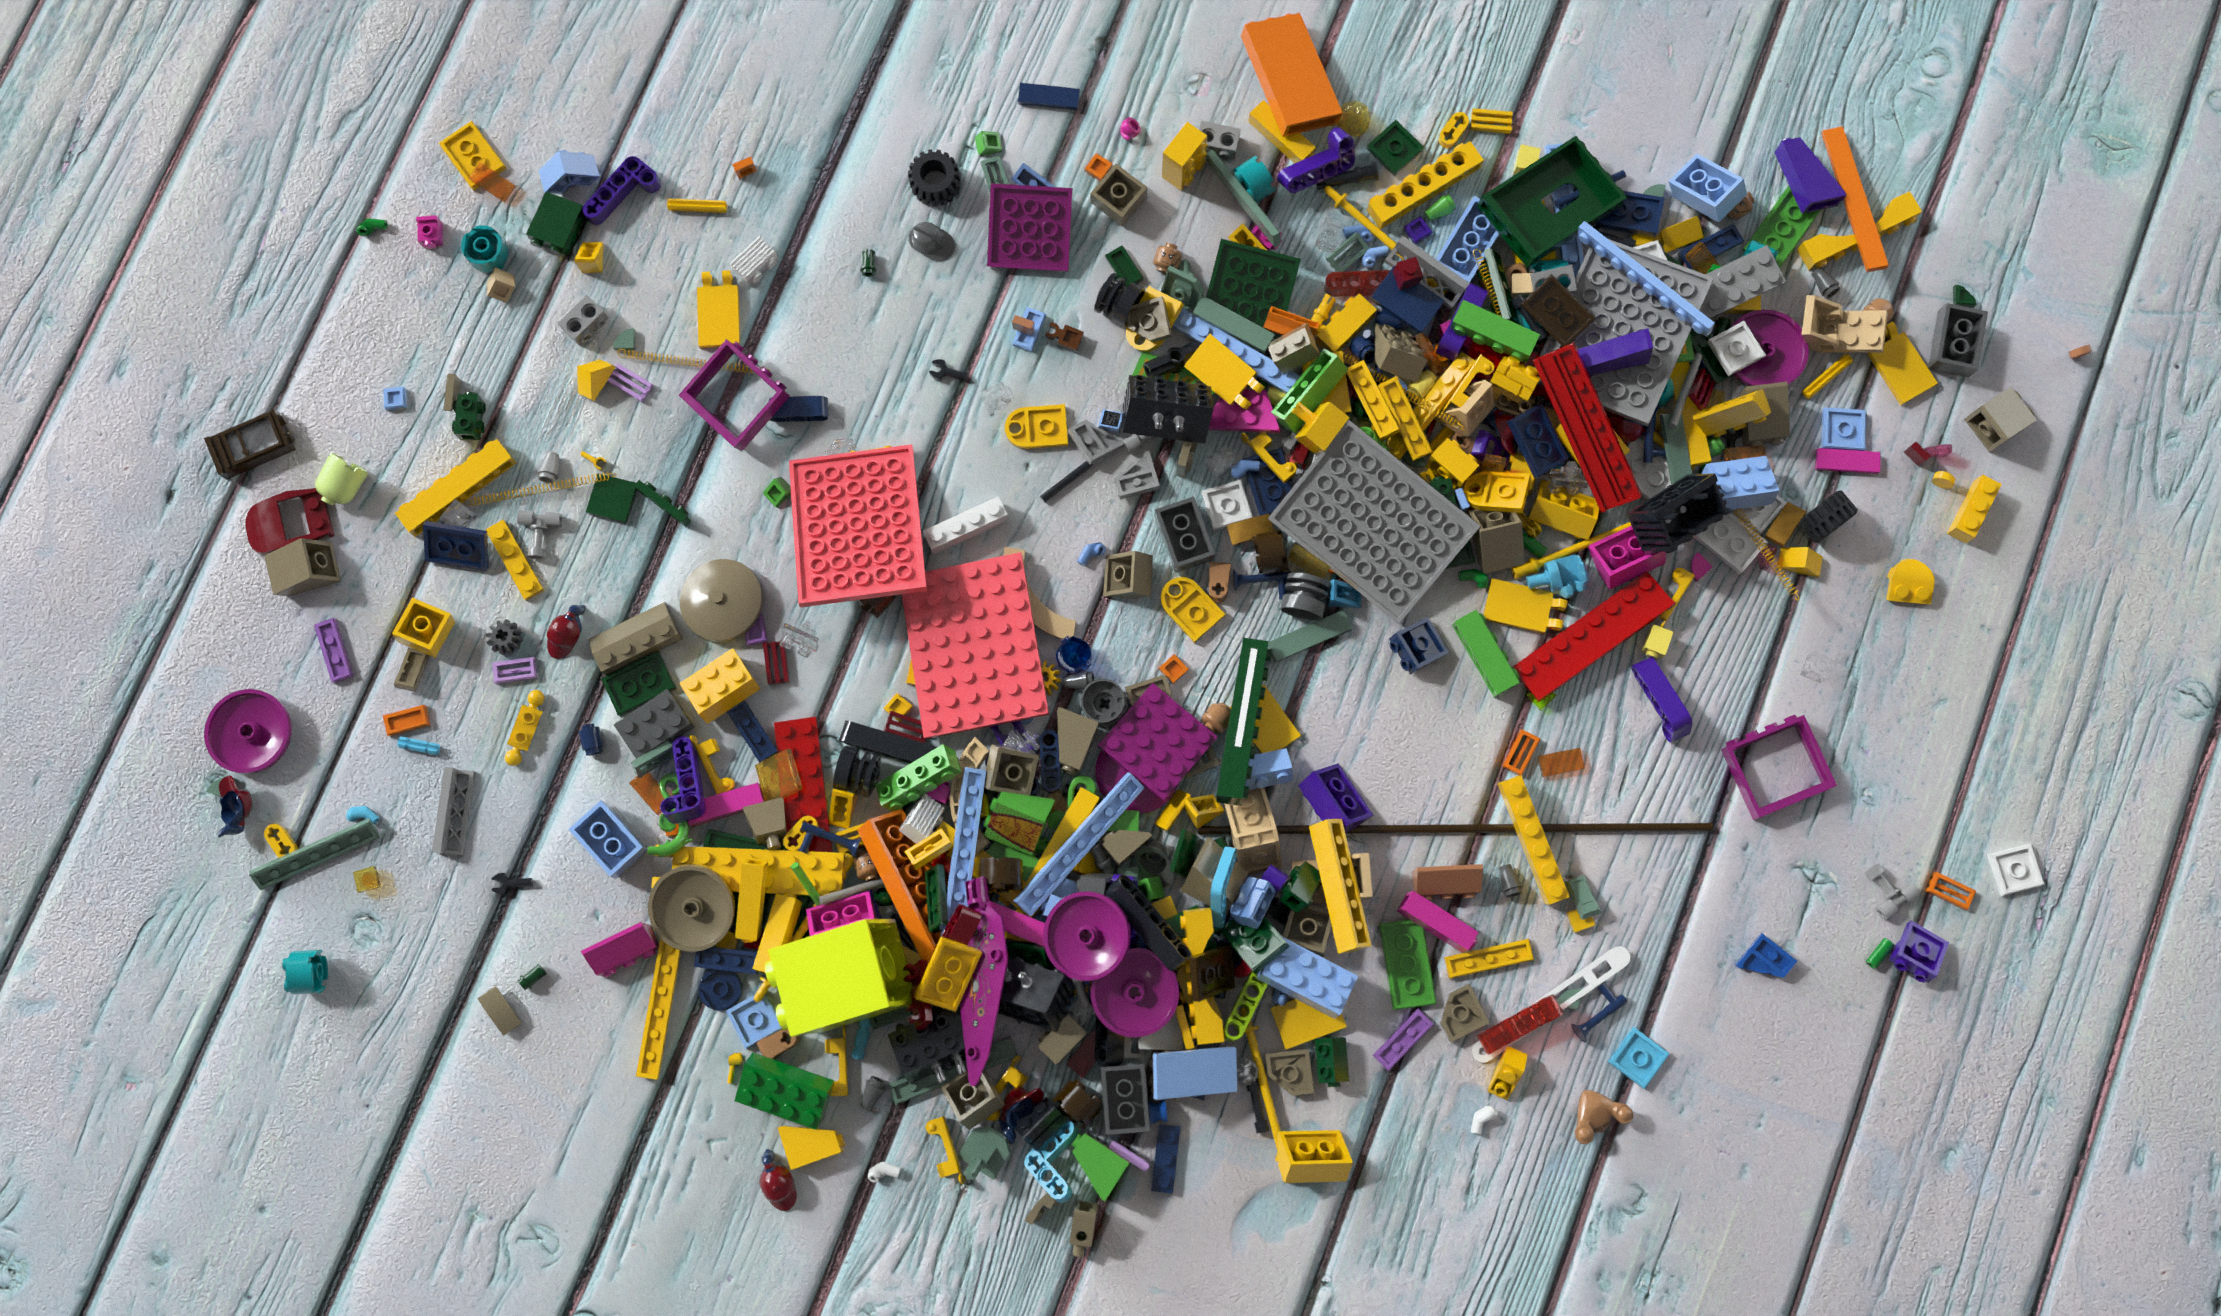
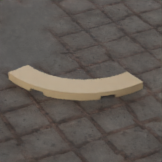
[1004,547,1076,642]
[950,737,991,858]

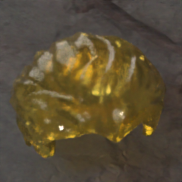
[1337,101,1370,137]

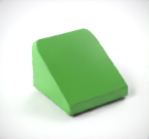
[975,131,1002,155]
[763,477,791,508]

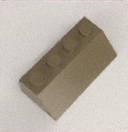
[589,602,683,676]

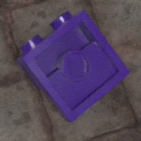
[1889,920,1949,983]

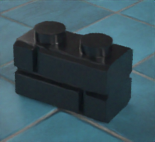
[1015,1097,1068,1151]

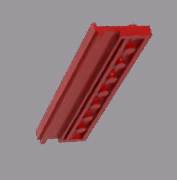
[1533,342,1643,513]
[1512,571,1676,702]

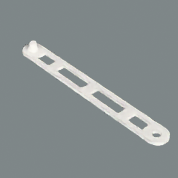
[1472,946,1630,1063]

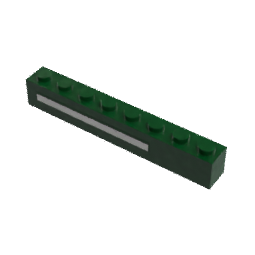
[1217,638,1272,806]

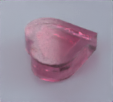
[1924,444,1953,457]
[1758,544,1777,571]

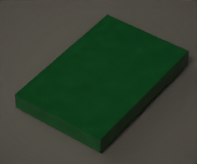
[601,651,677,717]
[1219,916,1290,974]

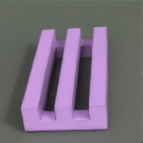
[607,364,653,402]
[492,657,538,684]
[1108,1140,1149,1172]

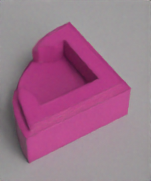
[1691,552,1713,582]

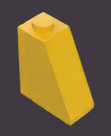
[777,1126,846,1170]

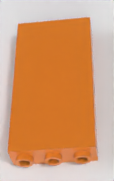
[1241,13,1343,137]

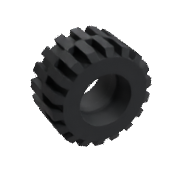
[908,149,960,206]
[1799,490,1858,543]

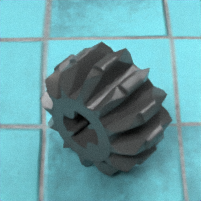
[486,619,523,655]

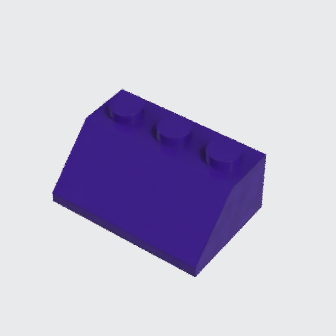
[1298,763,1374,834]

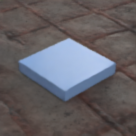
[1821,407,1866,451]
[726,993,782,1049]

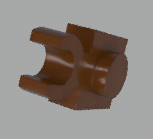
[1045,323,1084,353]

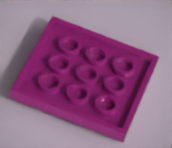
[987,183,1073,271]
[1098,683,1218,802]

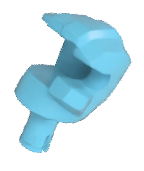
[1526,555,1590,598]

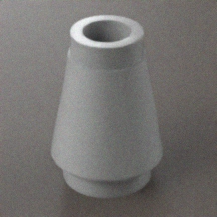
[537,451,559,484]

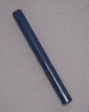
[1554,170,1626,208]

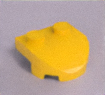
[1886,559,1935,605]

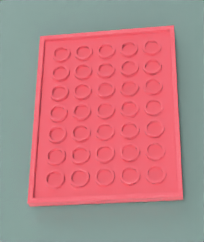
[789,444,927,608]
[901,552,1050,740]

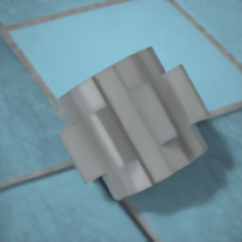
[1237,1058,1258,1086]

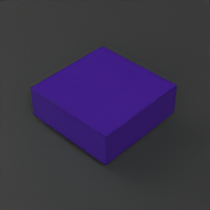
[1403,216,1432,245]

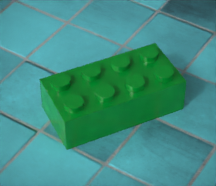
[734,1052,834,1130]

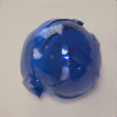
[1056,636,1092,673]

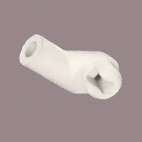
[1471,1106,1498,1134]
[868,1162,901,1182]

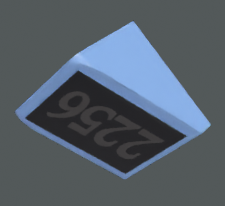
[1099,409,1122,433]

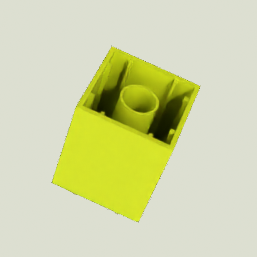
[765,919,912,1037]

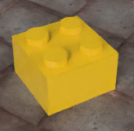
[1425,438,1479,490]
[392,597,455,658]

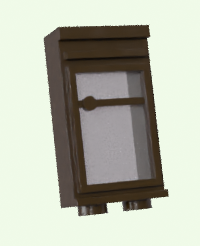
[204,408,296,480]

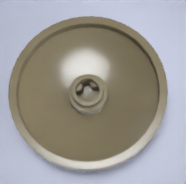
[680,559,764,642]
[648,864,735,952]

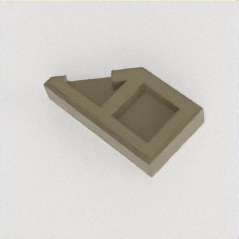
[444,374,461,411]

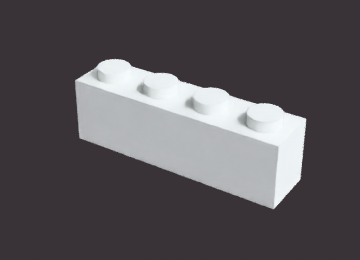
[923,496,1009,555]

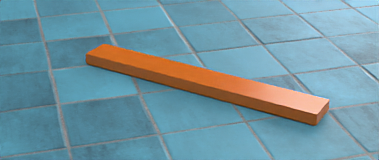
[1821,126,1889,272]

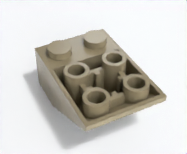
[1375,324,1428,382]

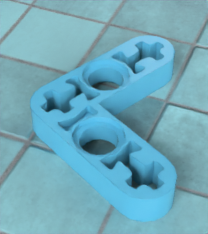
[1210,846,1237,928]
[1024,1120,1078,1203]

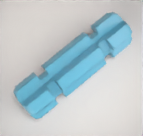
[397,736,440,755]
[851,1018,871,1060]

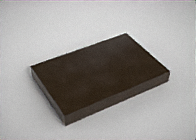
[1520,274,1596,347]
[1189,944,1235,1002]

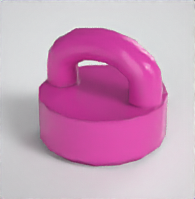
[1120,117,1141,140]

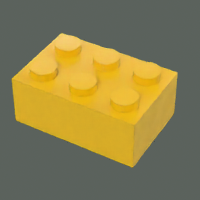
[1162,122,1208,191]
[679,648,760,724]

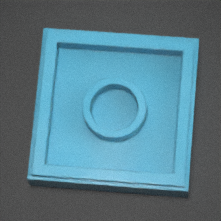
[1607,1027,1669,1089]

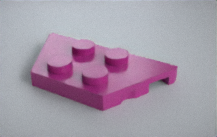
[1209,389,1281,433]

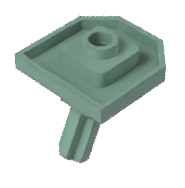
[1161,259,1204,310]
[957,1126,1011,1180]

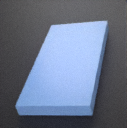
[1153,1046,1237,1100]

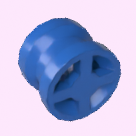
[1148,1100,1168,1124]

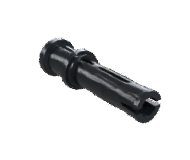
[1317,162,1379,190]

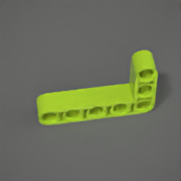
[1223,971,1268,1042]

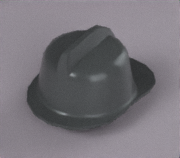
[908,222,955,261]
[1135,839,1174,887]

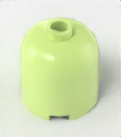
[315,453,368,506]

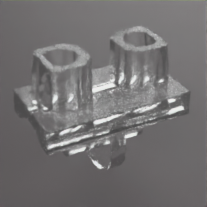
[1546,461,1588,495]
[780,621,819,658]
[1002,730,1040,761]

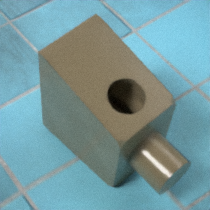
[743,797,787,850]
[1069,1200,1098,1257]

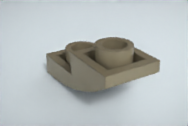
[477,985,522,1036]
[1025,1186,1062,1225]

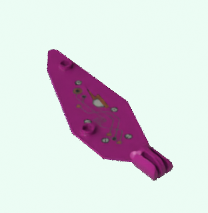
[960,876,1008,1086]

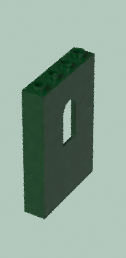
[1477,136,1627,268]

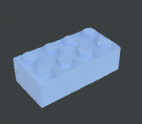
[1436,196,1500,291]
[1257,937,1358,1019]

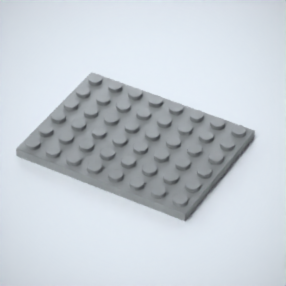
[1534,239,1714,426]
[1268,419,1480,624]

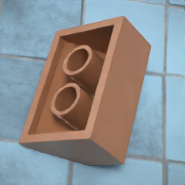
[1412,864,1483,900]

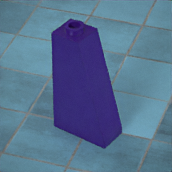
[1774,137,1846,214]
[1578,328,1653,375]

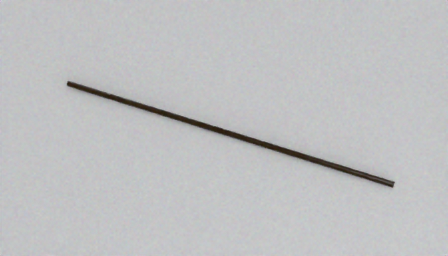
[1198,823,1713,835]

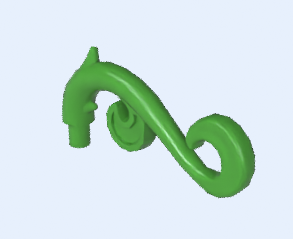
[647,772,693,857]
[1035,775,1096,853]

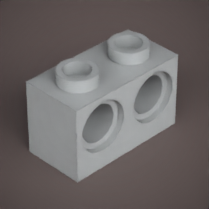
[1199,121,1241,160]
[1530,264,1577,295]
[558,295,609,346]

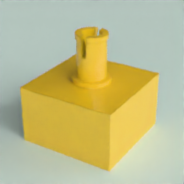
[1291,402,1350,453]

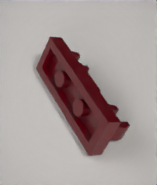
[903,959,933,1030]

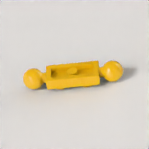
[505,690,545,766]

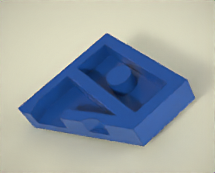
[1735,933,1797,978]

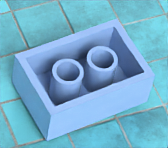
[1669,154,1747,222]
[1702,456,1779,510]
[568,800,648,879]

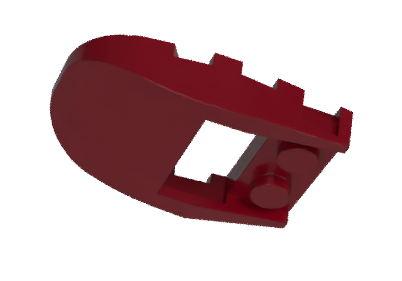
[245,488,334,556]

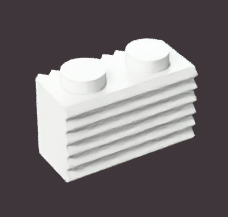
[730,236,779,286]
[899,794,945,844]

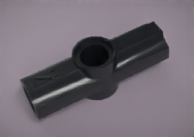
[1143,340,1202,378]

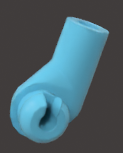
[346,806,380,825]

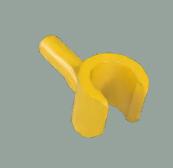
[580,451,607,471]
[727,1053,742,1084]

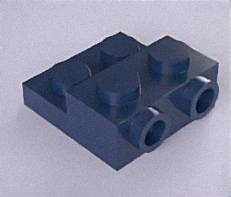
[1389,617,1449,675]

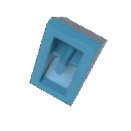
[1328,579,1361,608]

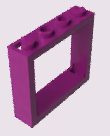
[678,339,791,451]
[1721,715,1837,820]

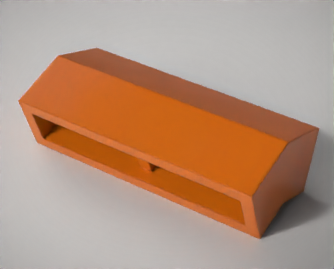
[1263,306,1320,338]

